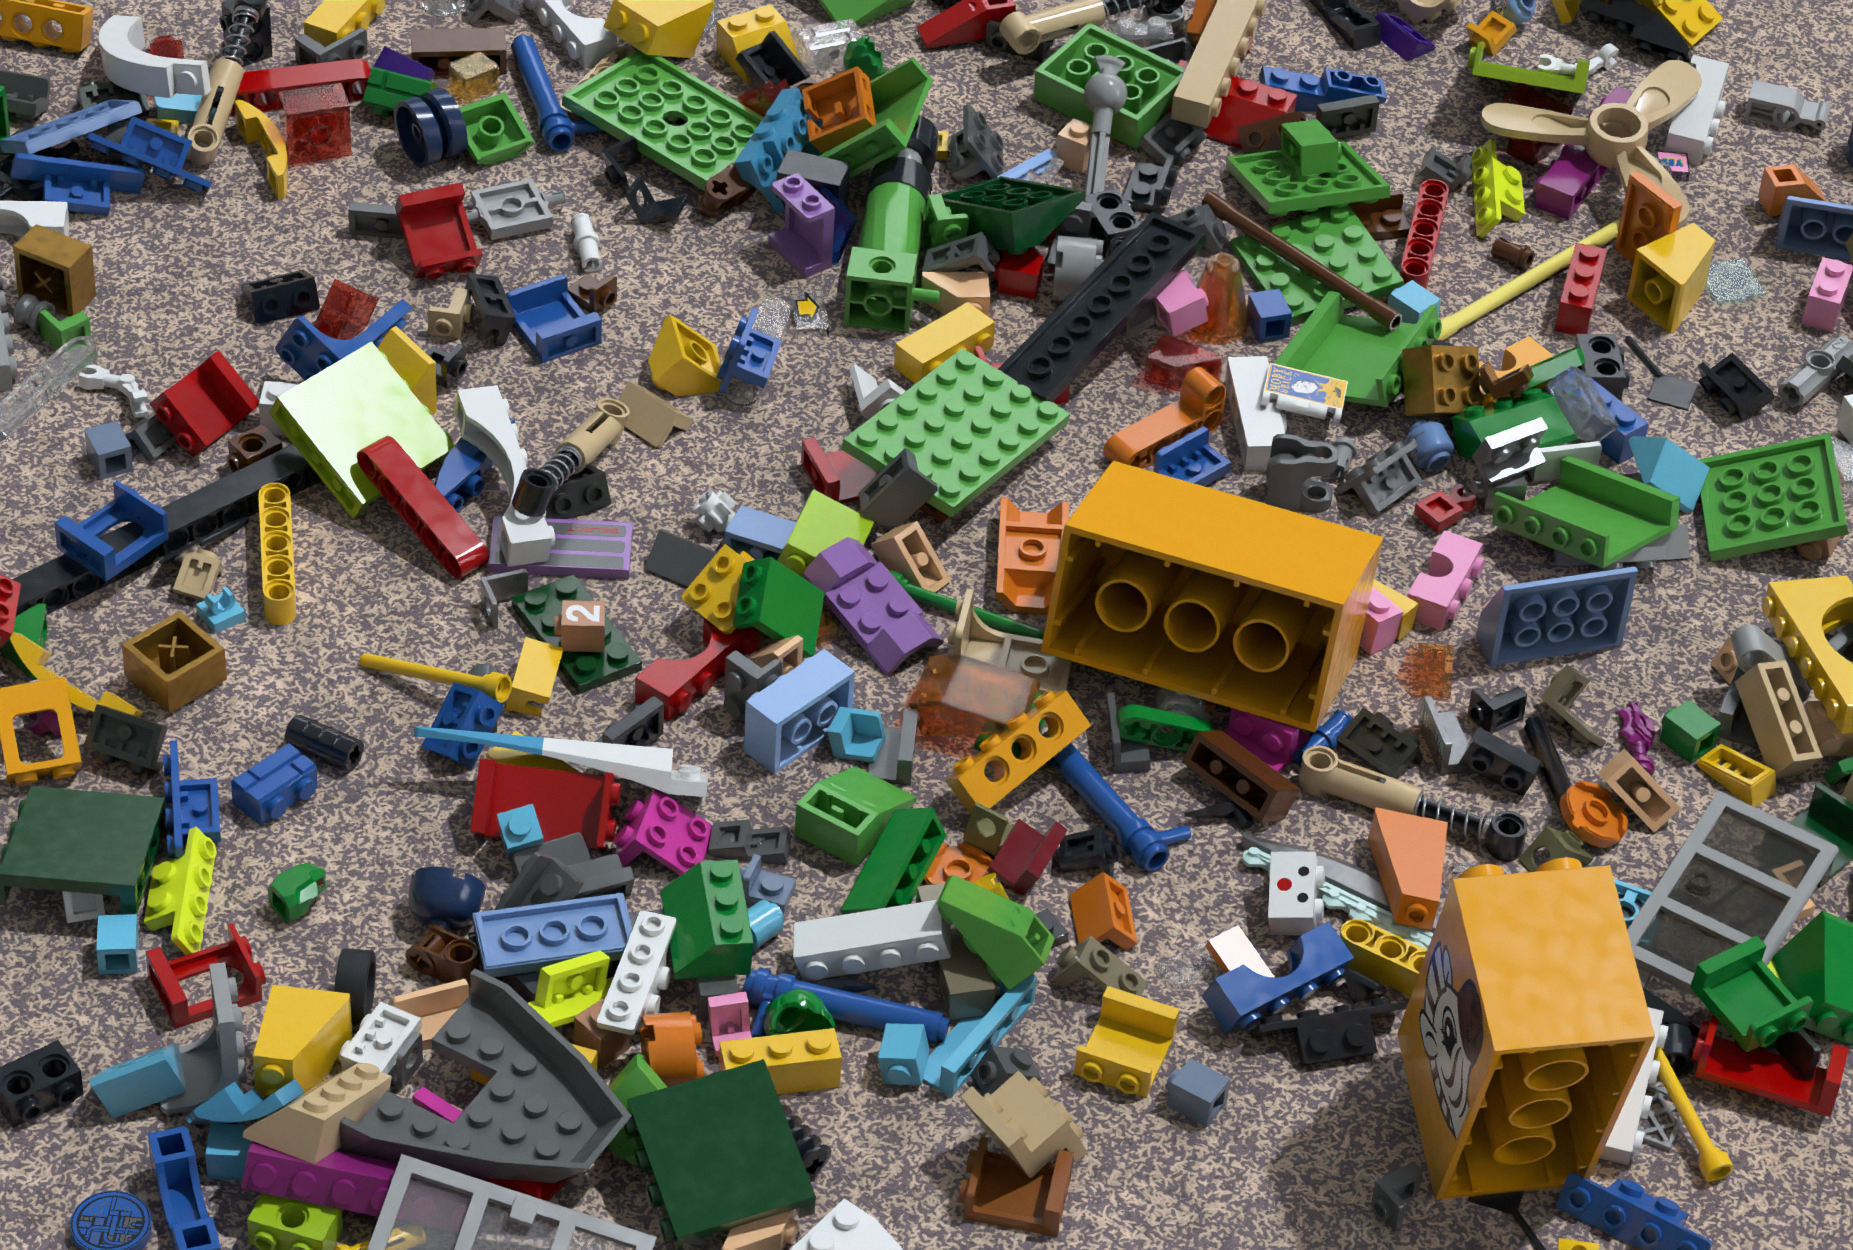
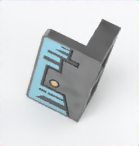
[1418,696,1473,775]

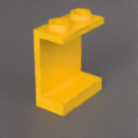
[1074,986,1180,1098]

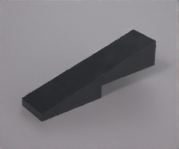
[1309,0,1381,51]

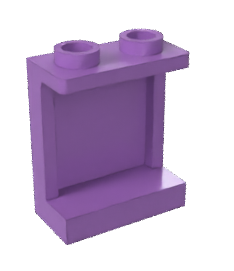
[768,173,835,278]

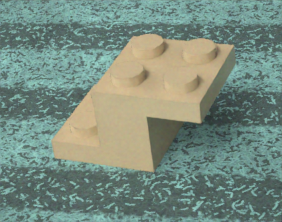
[960,1070,1088,1179]

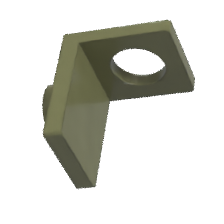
[963,803,1013,856]
[1519,826,1593,872]

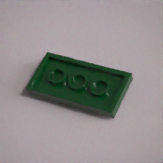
[511,574,642,694]

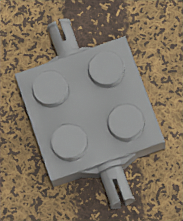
[466,178,566,240]

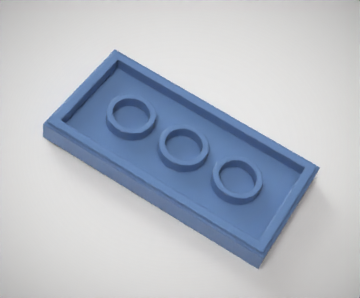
[0,99,142,154]
[472,893,633,977]

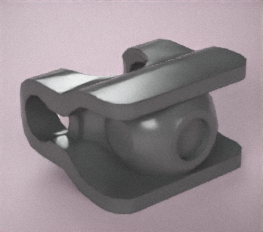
[1265,434,1338,513]

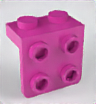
[614,789,712,876]

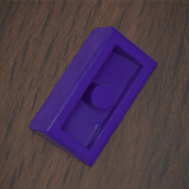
[1375,12,1436,61]

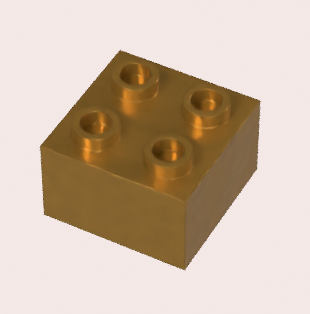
[13,224,96,317]
[1402,345,1481,417]
[122,611,227,713]

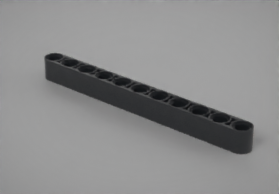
[12,444,322,616]

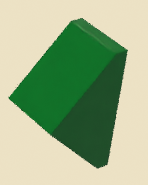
[0,603,49,679]

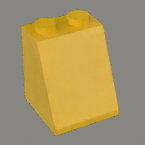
[603,0,715,58]
[1627,223,1716,334]
[253,985,352,1100]

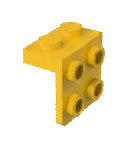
[682,544,755,634]

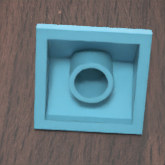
[1628,436,1710,514]
[89,1043,187,1118]

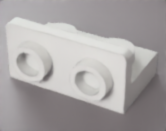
[339,1002,422,1074]

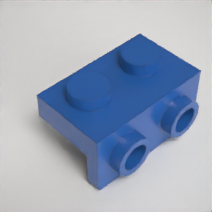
[1153,426,1231,486]

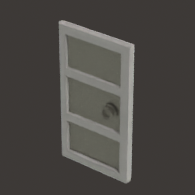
[1627,791,1839,998]

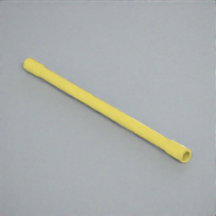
[1436,218,1621,341]

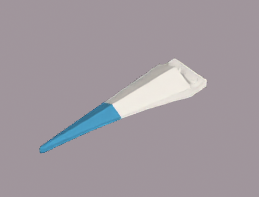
[414,726,708,797]

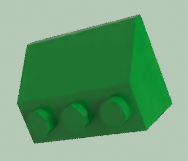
[1452,388,1579,460]
[660,860,753,979]

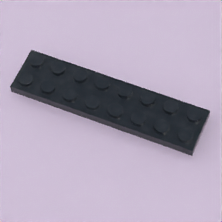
[998,211,1207,402]

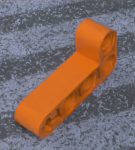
[1103,367,1226,469]

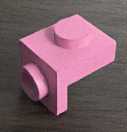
[708,992,752,1057]

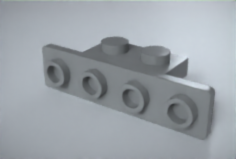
[1554,524,1690,571]

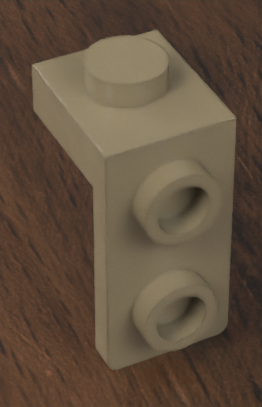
[1540,664,1606,747]
[1052,936,1147,996]

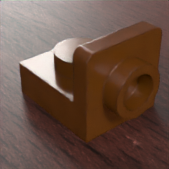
[568,273,617,313]

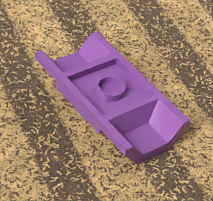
[802,537,944,676]

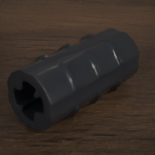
[284,715,364,771]

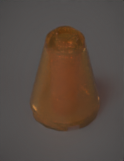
[1190,252,1249,345]

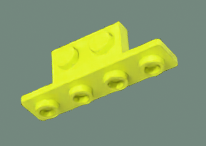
[1471,139,1525,239]
[144,827,217,955]
[528,950,614,1028]

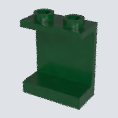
[1761,782,1853,888]

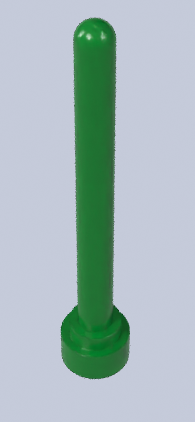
[889,570,1044,639]

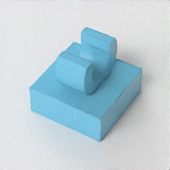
[196,586,246,634]

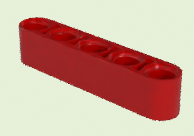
[230,59,371,115]
[1399,179,1449,290]
[356,435,489,579]

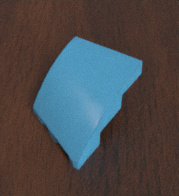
[184,1079,304,1125]

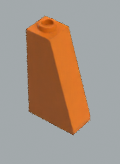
[1368,807,1448,931]

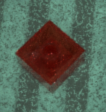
[278,83,352,165]

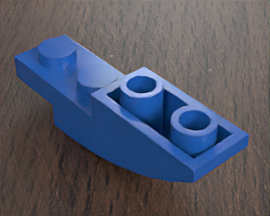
[1259,66,1387,112]
[436,417,515,513]

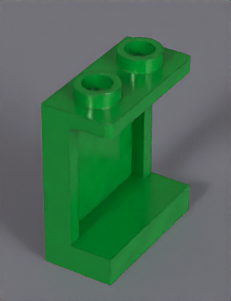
[733,557,825,659]
[1690,936,1814,1052]

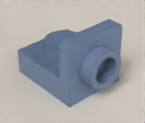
[740,854,796,914]

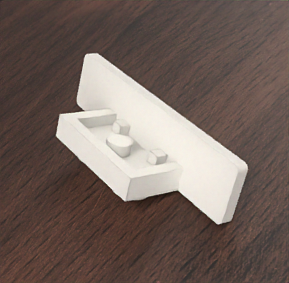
[597,911,676,1035]

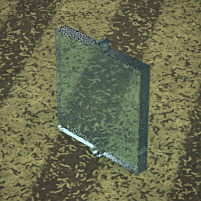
[1705,258,1767,305]

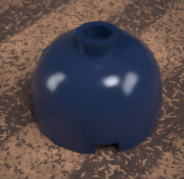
[408,867,486,932]

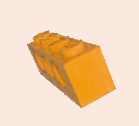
[0,0,94,53]
[945,690,1091,814]

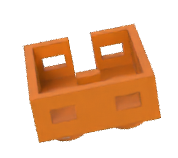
[802,66,876,153]

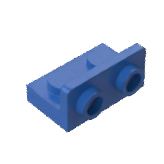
[421,682,503,770]

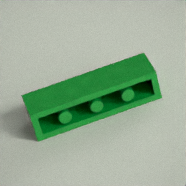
[841,807,946,915]

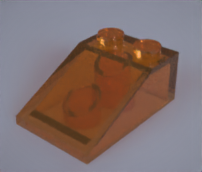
[908,655,1041,736]

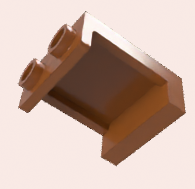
[958,1136,1074,1237]

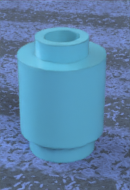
[747,900,784,950]

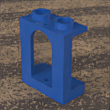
[54,480,169,582]

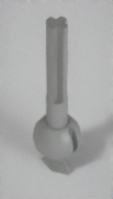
[1084,56,1127,195]

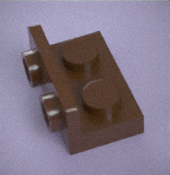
[1349,190,1410,240]

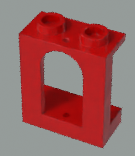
[145,923,266,1029]

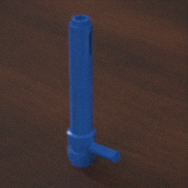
[511,35,603,152]
[1042,731,1191,872]
[743,968,950,1043]

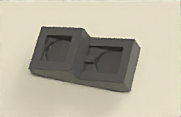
[709,819,792,864]

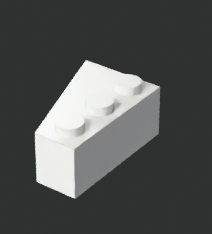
[1664,55,1729,165]

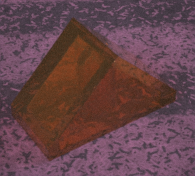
[1411,643,1454,699]

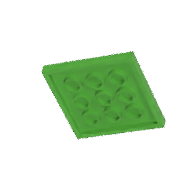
[1226,141,1390,216]
[1231,205,1404,326]
[1698,433,1849,561]

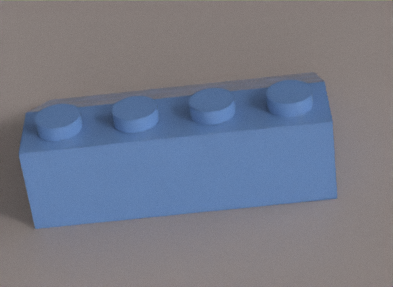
[1476,566,1638,666]

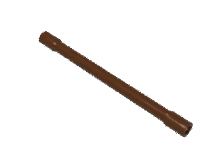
[1201,192,1403,331]

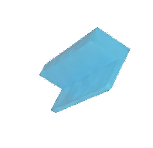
[923,975,1037,1097]

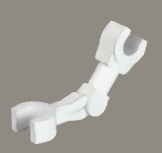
[1537,43,1619,77]
[79,365,149,418]

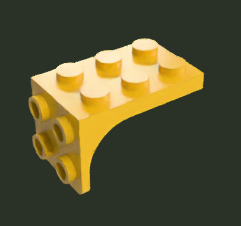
[1600,0,1723,48]

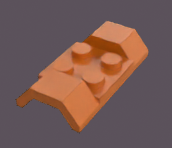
[996,497,1069,615]

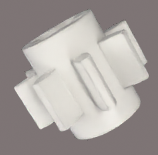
[693,490,736,533]

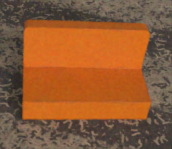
[1070,872,1138,950]

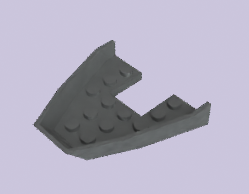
[340,969,631,1183]

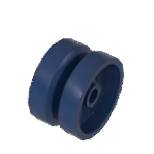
[394,87,468,168]

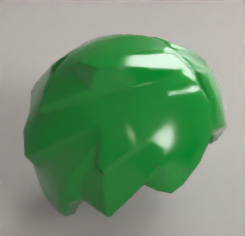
[843,35,887,81]
[764,988,835,1036]

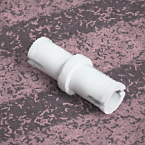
[571,213,603,272]

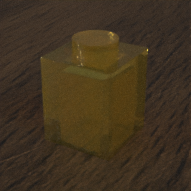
[449,51,500,104]

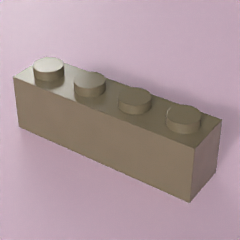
[916,883,1000,1021]

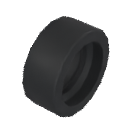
[334,948,376,1023]

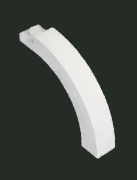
[98,15,211,98]

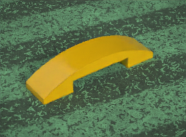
[235,100,288,200]
[10,632,143,717]

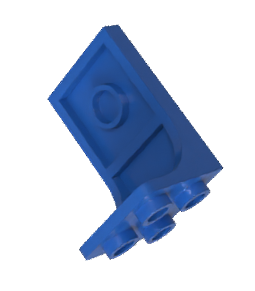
[275,299,412,381]

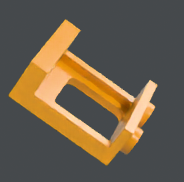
[0,677,82,786]

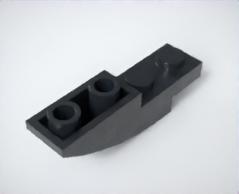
[1579,0,1693,63]

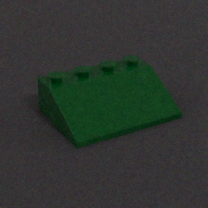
[941,176,1086,255]

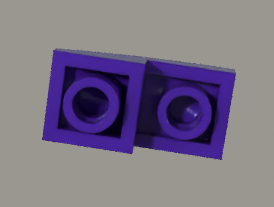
[373,46,435,81]

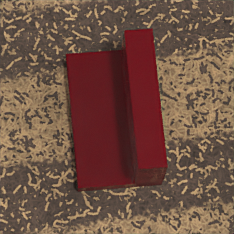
[987,819,1068,895]

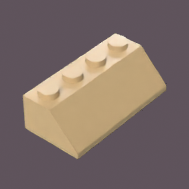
[243,1063,392,1164]

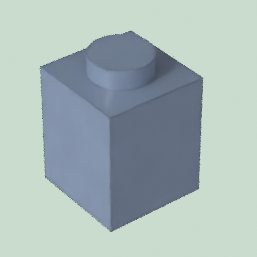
[84,421,133,480]
[1166,1058,1230,1127]

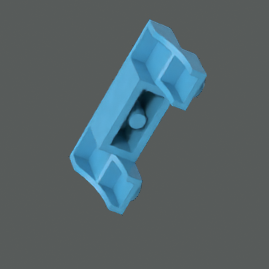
[734,87,823,213]

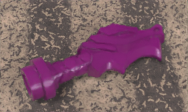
[1615,701,1655,777]

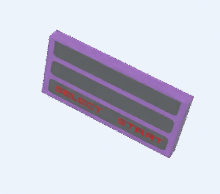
[488,516,633,579]

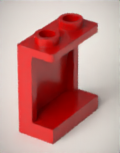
[395,182,483,280]

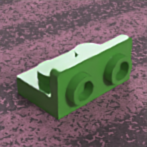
[921,194,969,255]

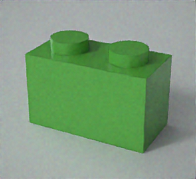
[1281,119,1342,176]

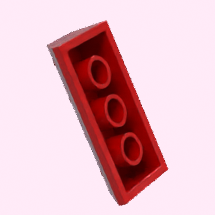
[1164,60,1297,149]

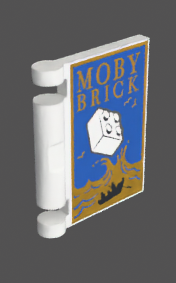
[1260,363,1348,423]

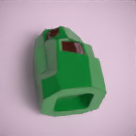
[268,863,327,923]

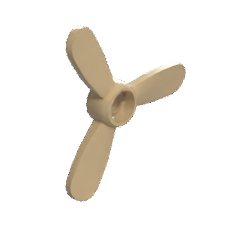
[1481,60,1702,229]

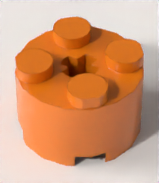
[640,1011,705,1087]

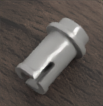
[1329,437,1357,480]

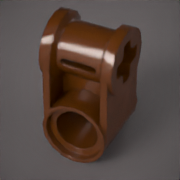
[696,162,757,218]
[405,924,480,988]

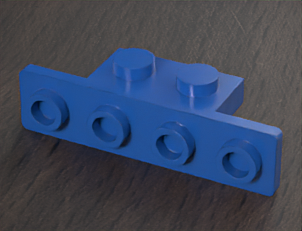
[86,116,212,193]
[10,153,145,216]
[163,740,221,859]
[1556,1172,1713,1250]

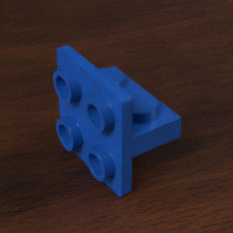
[717,307,782,394]

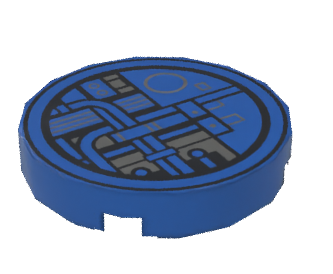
[70,1190,152,1250]

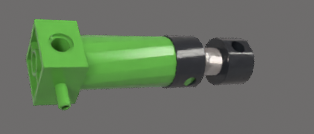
[844,115,940,333]

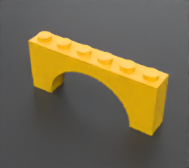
[1761,575,1853,734]

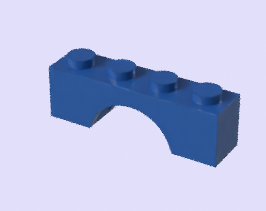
[1201,921,1354,1033]
[147,1125,221,1250]

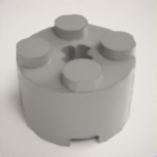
[1052,236,1103,302]

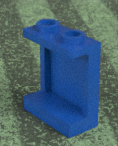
[506,274,602,363]

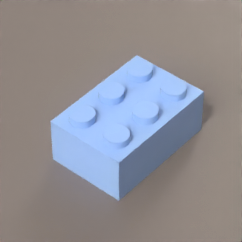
[744,649,855,774]

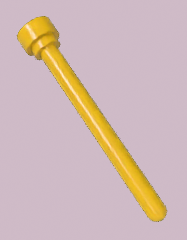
[359,653,512,703]
[1653,1047,1734,1182]

